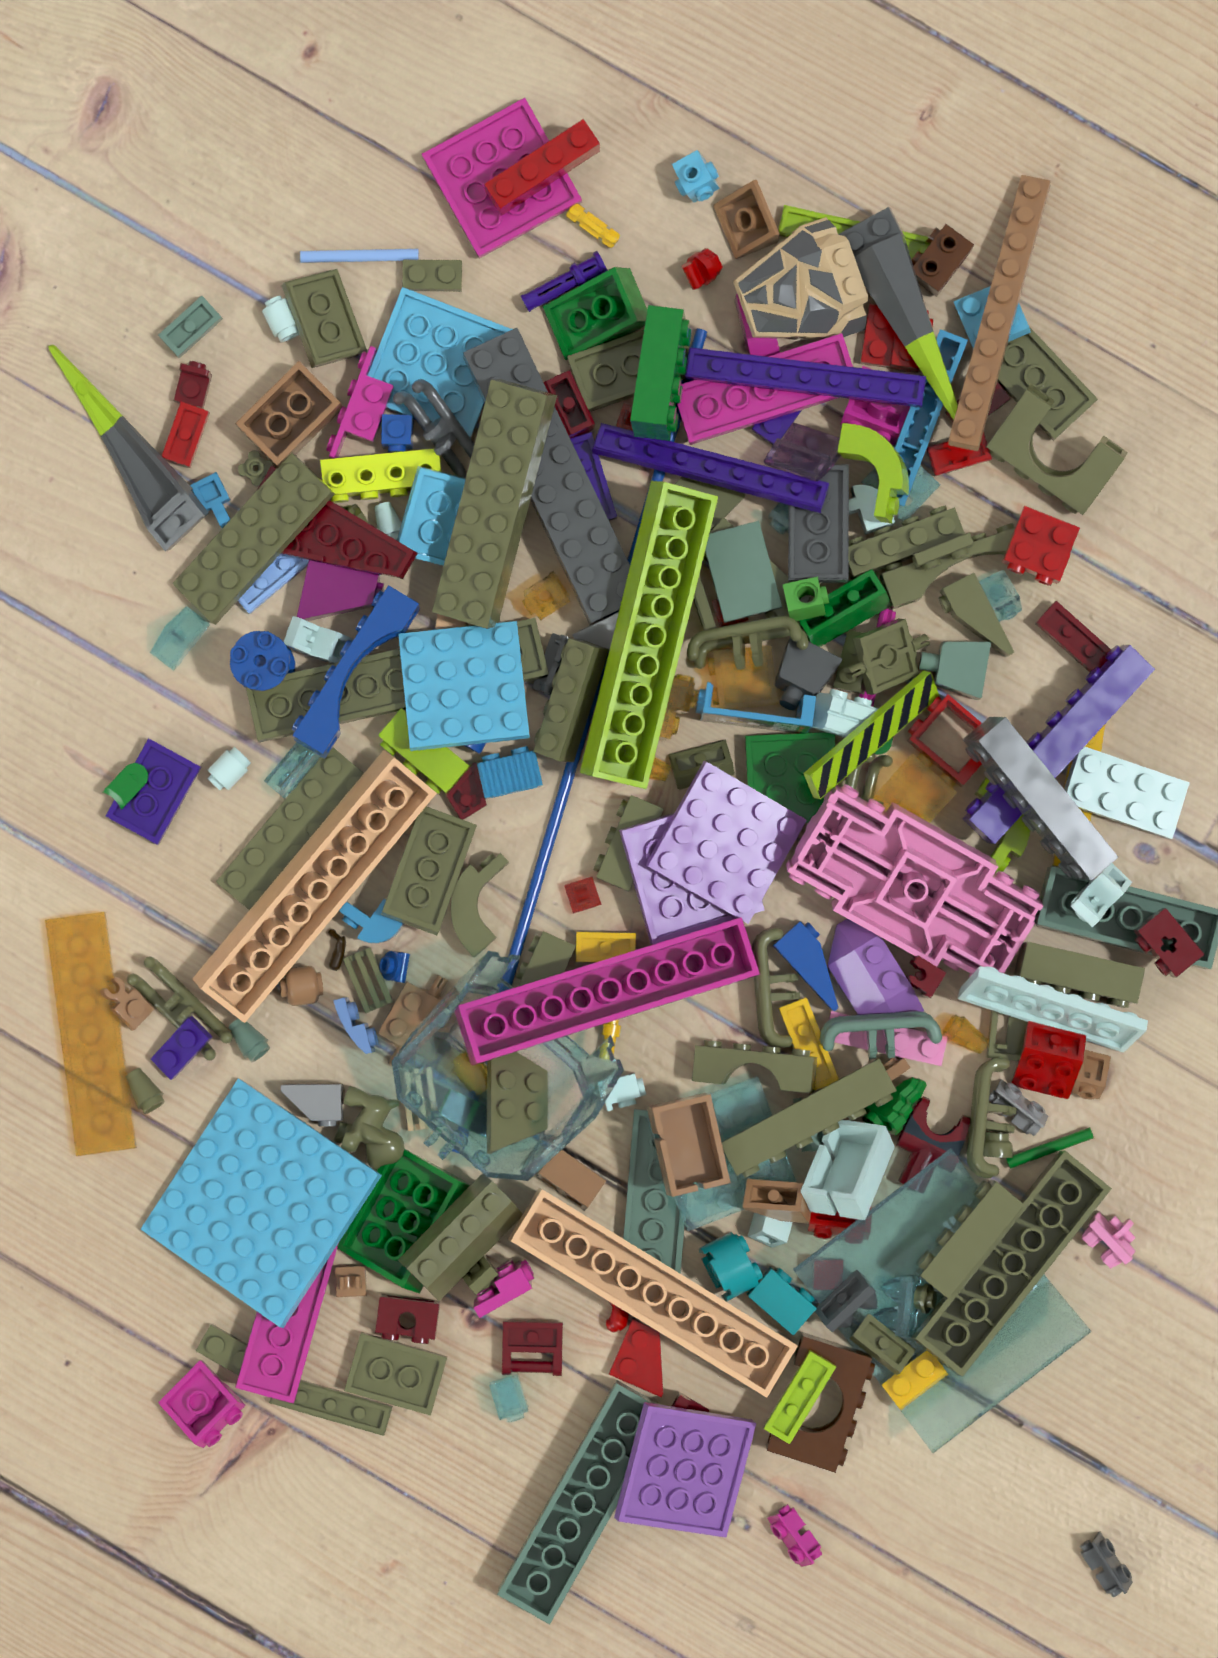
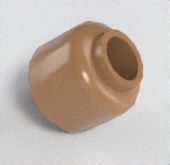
[279,966,323,1006]

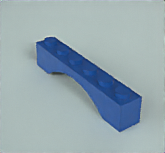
[292,585,420,759]

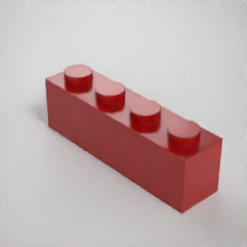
[484,119,600,216]

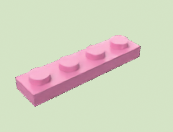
[829,1011,948,1066]

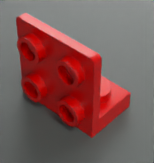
[1011,1021,1086,1099]

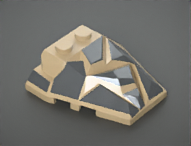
[733,217,868,339]

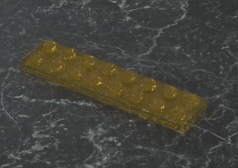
[45,912,137,1156]

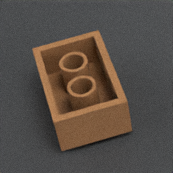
[235,361,343,468]

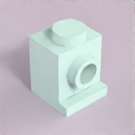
[600,1073,646,1111]

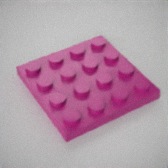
[422,98,582,259]

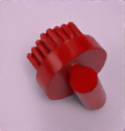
[681,248,723,290]

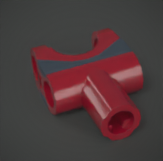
[896,1096,970,1192]

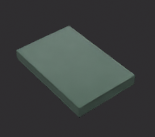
[705,521,782,623]

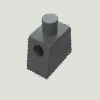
[774,637,842,711]

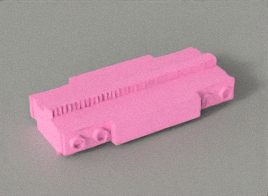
[786,784,1043,977]

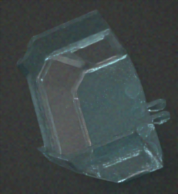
[392,951,624,1181]

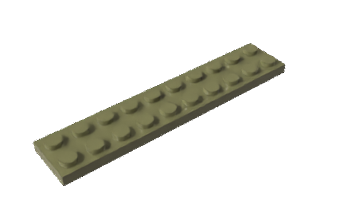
[246,618,549,743]

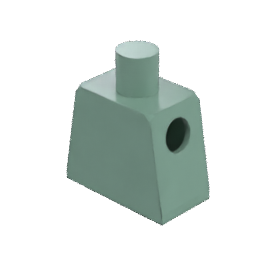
[919,642,991,700]

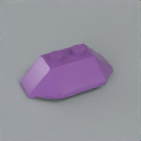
[827,919,924,1015]

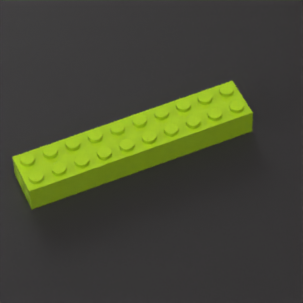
[580,481,718,789]

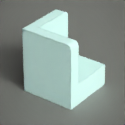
[748,1213,793,1248]

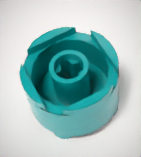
[699,1232,763,1302]

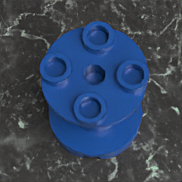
[230,631,296,691]

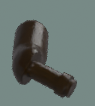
[328,929,346,971]

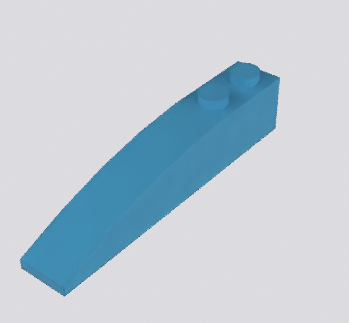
[876,329,968,507]

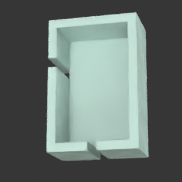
[801,1120,895,1220]

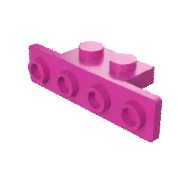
[326,346,394,459]

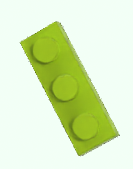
[764,1350,836,1444]

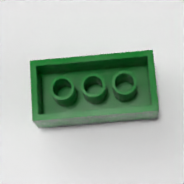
[630,305,691,441]

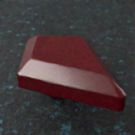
[446,762,487,820]

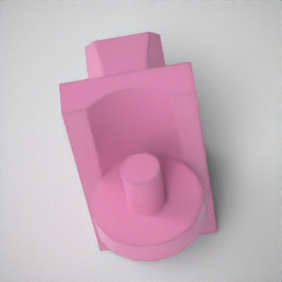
[1082,1211,1136,1269]

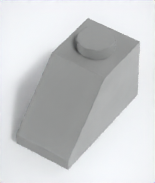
[281,1084,343,1126]

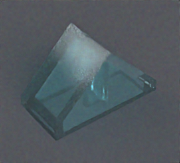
[150,606,210,671]

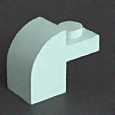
[849,485,895,535]
[284,616,354,664]
[1071,863,1132,927]

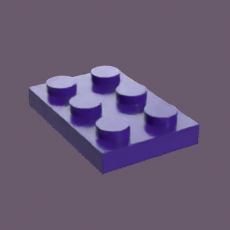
[106,738,202,845]

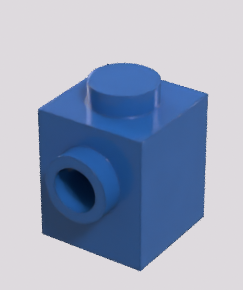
[381,414,414,453]

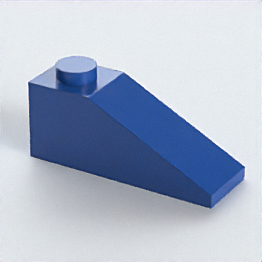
[772,921,839,1012]

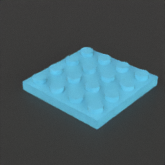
[367,287,513,438]
[398,621,530,751]

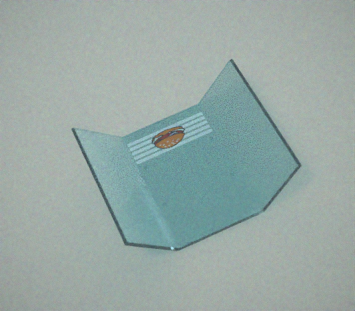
[793,1148,1091,1453]

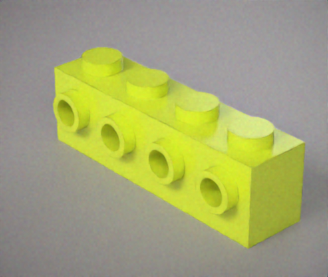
[320,448,442,503]

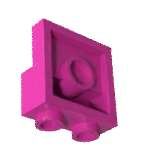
[840,366,910,445]
[473,1259,534,1318]
[158,1360,246,1448]

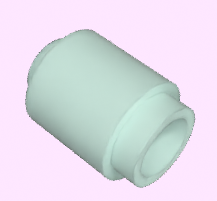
[262,296,299,342]
[208,746,251,790]

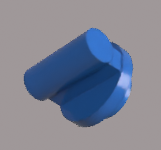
[379,951,410,983]

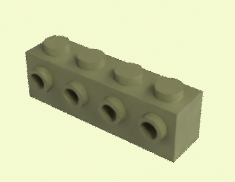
[849,505,965,580]
[533,638,609,762]

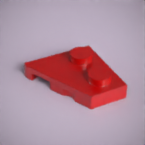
[609,1318,663,1398]

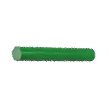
[1006,1127,1094,1169]

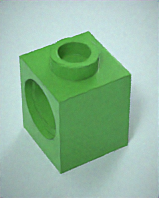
[782,576,829,621]

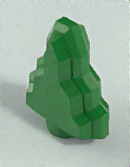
[863,1077,927,1135]

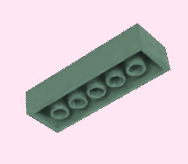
[1034,866,1218,969]

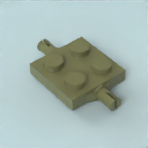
[844,618,930,695]

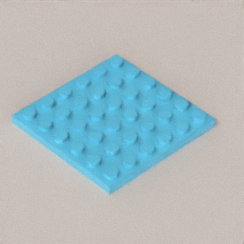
[141,1078,382,1328]

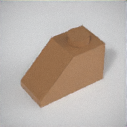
[743,1179,811,1223]

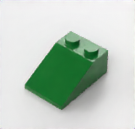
[543,267,647,360]

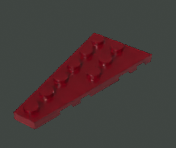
[257,465,418,579]

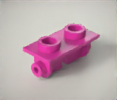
[767,1504,823,1567]

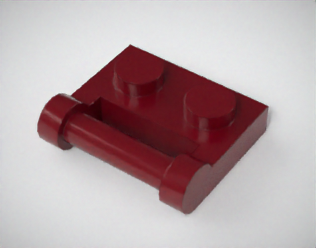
[502,1321,563,1376]

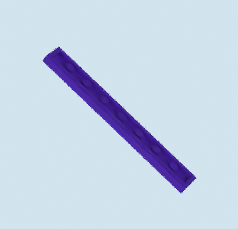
[685,347,926,408]
[592,423,829,513]

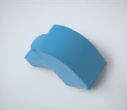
[339,899,404,943]

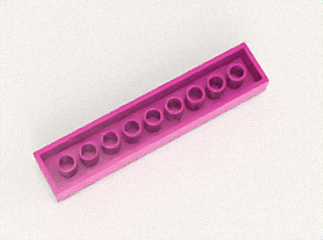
[454,917,760,1066]

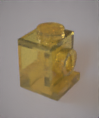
[522,570,570,620]

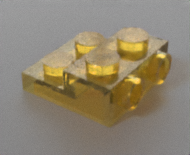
[708,645,778,710]
[659,674,698,741]
[873,752,957,823]

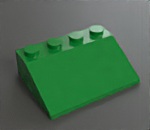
[337,1148,470,1294]

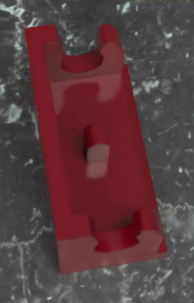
[906,955,946,999]

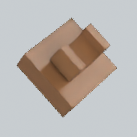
[335,1265,367,1297]

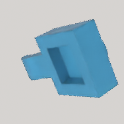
[190,472,231,528]

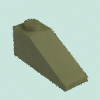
[938,573,1014,657]

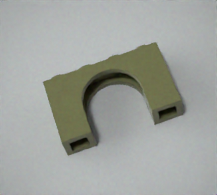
[986,384,1128,515]

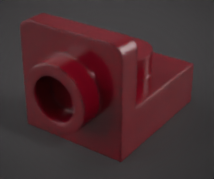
[174,361,212,409]

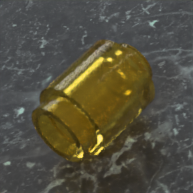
[451,1050,487,1095]

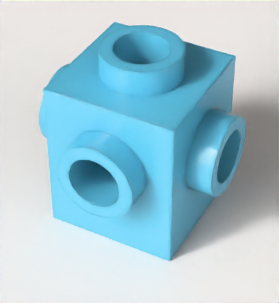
[672,150,720,203]

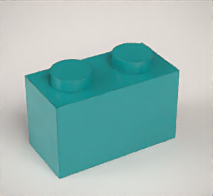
[747,1267,817,1336]

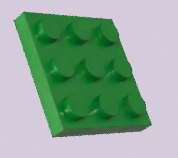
[745,732,835,823]

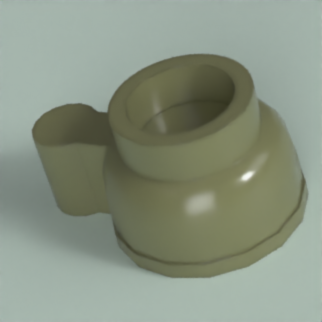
[983,1132,1013,1158]

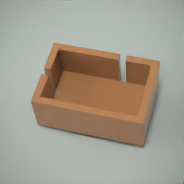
[647,1093,731,1197]

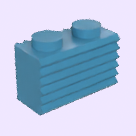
[477,746,543,799]

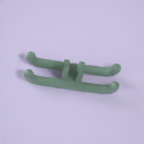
[820,1011,942,1059]

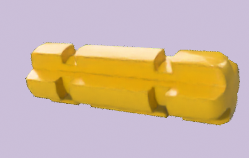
[566,203,620,248]

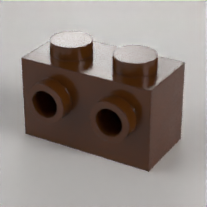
[912,224,974,297]

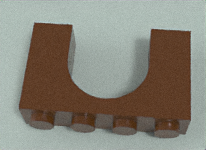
[766,1332,875,1473]

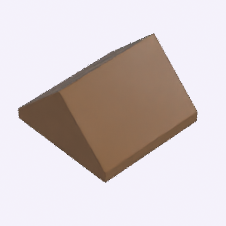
[713,180,779,259]

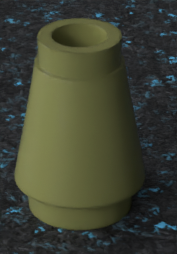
[125,1068,165,1114]

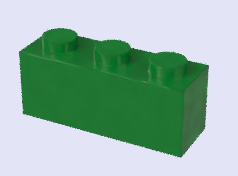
[798,569,891,647]

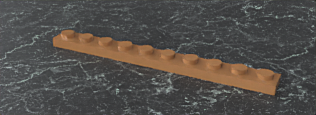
[948,175,1051,451]

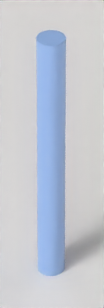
[300,249,419,263]

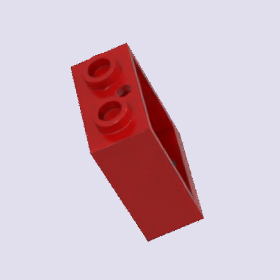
[907,694,982,787]

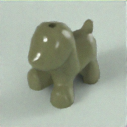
[334,1086,404,1170]

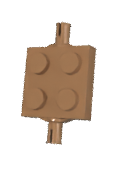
[378,974,456,1069]

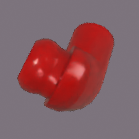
[606,1301,629,1333]

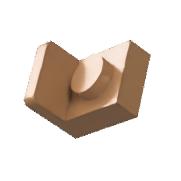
[1071,1050,1111,1100]

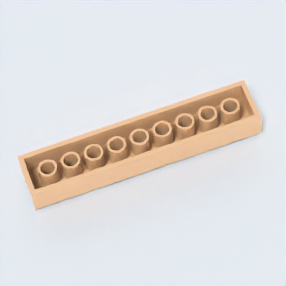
[192,750,437,1023]
[508,1188,798,1398]

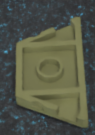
[487,1052,548,1154]

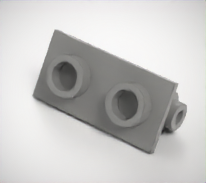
[989,1079,1048,1136]

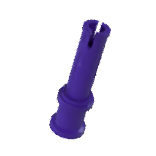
[520,251,608,312]

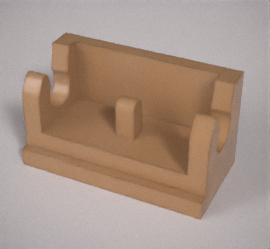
[536,1147,606,1211]

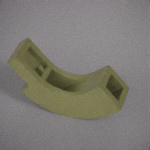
[451,853,509,958]

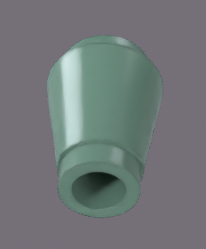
[228,1019,270,1062]

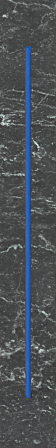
[450,328,707,1154]

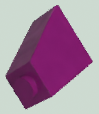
[297,560,384,621]

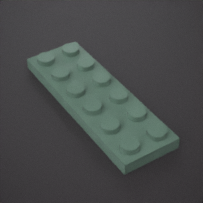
[623,1109,687,1274]

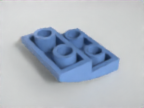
[333,997,379,1054]

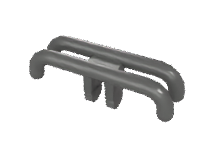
[393,379,474,478]

